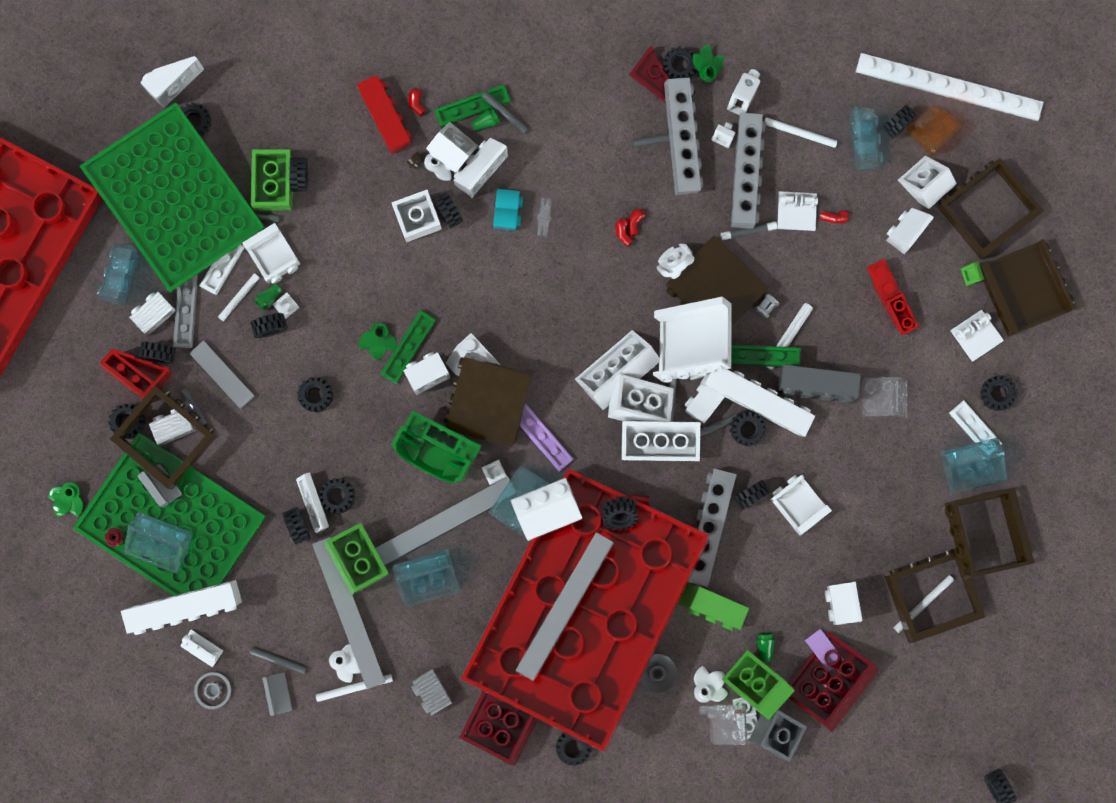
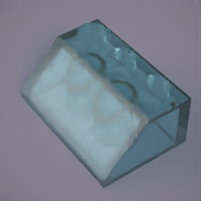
[849,106,883,171]
[98,244,140,307]
[940,438,1007,494]
[488,465,549,536]
[124,512,192,574]
[392,549,461,608]

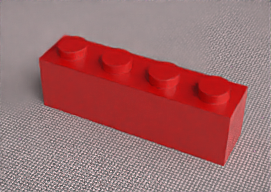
[356,75,412,154]

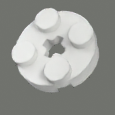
[657,244,694,279]

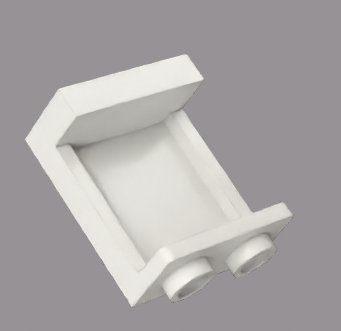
[242,223,300,284]
[771,474,832,536]

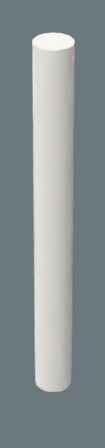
[765,117,837,148]
[893,575,955,633]
[316,674,393,702]

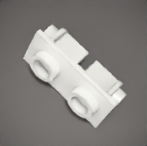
[181,630,223,667]

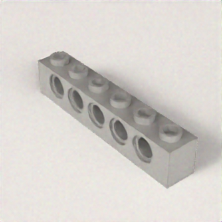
[664,78,703,195]
[731,113,766,229]
[688,469,736,588]

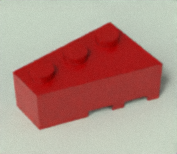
[100,349,172,400]

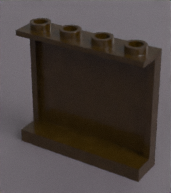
[666,235,769,327]
[980,239,1075,337]
[444,352,534,448]

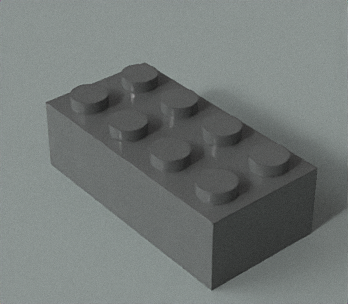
[777,365,861,404]

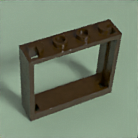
[938,158,1043,260]
[110,386,217,490]
[945,488,1035,580]
[884,549,985,643]

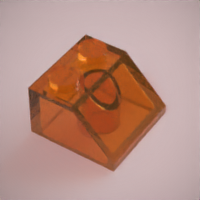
[905,105,962,157]

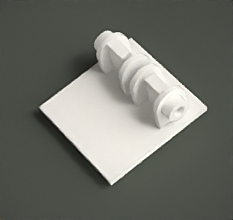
[777,191,818,231]
[950,310,1004,362]

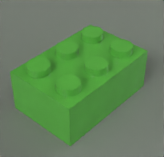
[251,149,293,211]
[324,523,389,595]
[722,650,794,720]

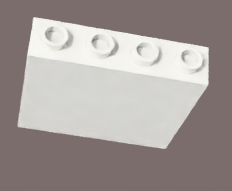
[653,297,732,382]

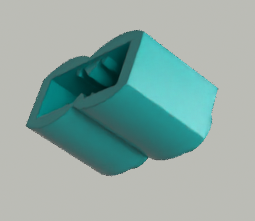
[493,189,523,231]

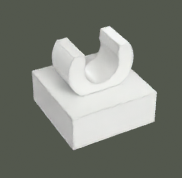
[712,122,736,148]
[272,293,300,319]

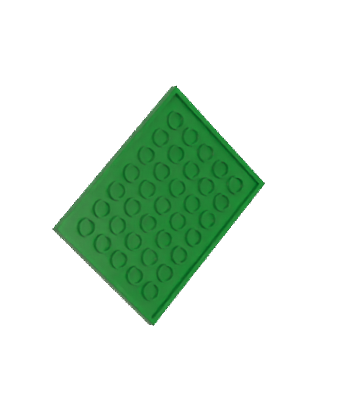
[80,102,265,293]
[73,432,266,596]

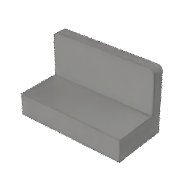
[137,464,182,508]
[262,672,293,716]

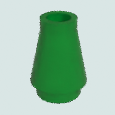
[471,108,500,132]
[254,283,283,311]
[756,632,775,662]

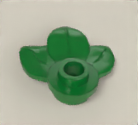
[693,44,724,82]
[359,323,397,361]
[48,482,84,517]

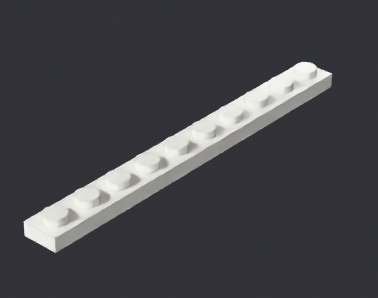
[856,53,1043,121]

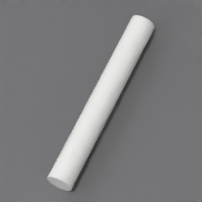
[218,273,260,322]

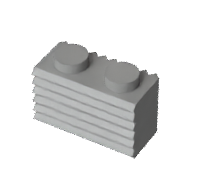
[411,669,453,715]

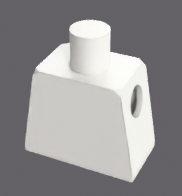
[727,69,761,115]

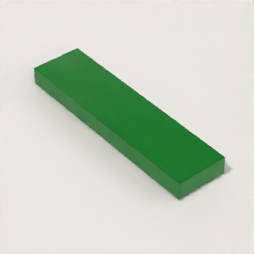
[434,84,511,128]
[380,310,436,384]
[731,345,801,367]

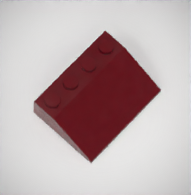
[788,631,879,732]
[459,691,538,766]

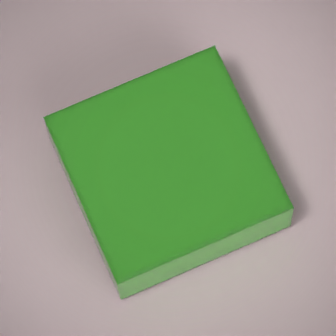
[961,261,985,286]

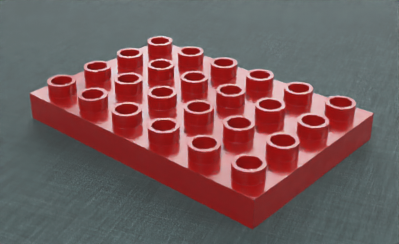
[0,138,103,377]
[461,468,709,753]

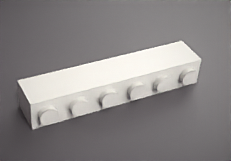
[700,369,815,437]
[121,580,242,635]

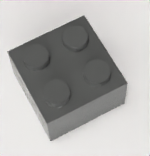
[748,710,807,762]

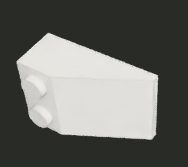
[140,56,204,108]

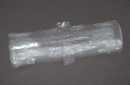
[536,198,553,238]

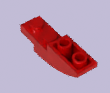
[866,258,919,336]

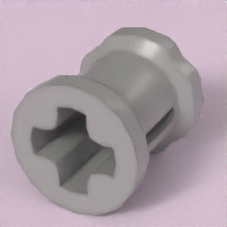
[754,293,779,319]

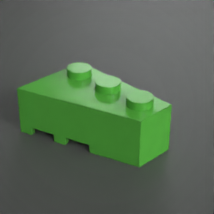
[678,583,749,631]

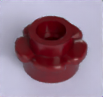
[104,528,124,547]

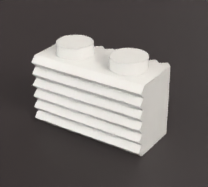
[129,292,176,336]
[149,409,196,446]

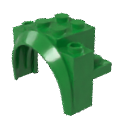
[391,410,482,484]

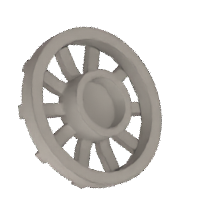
[194,672,231,709]

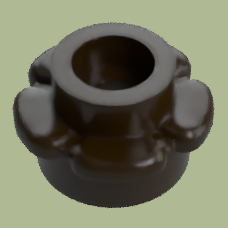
[407,152,423,169]

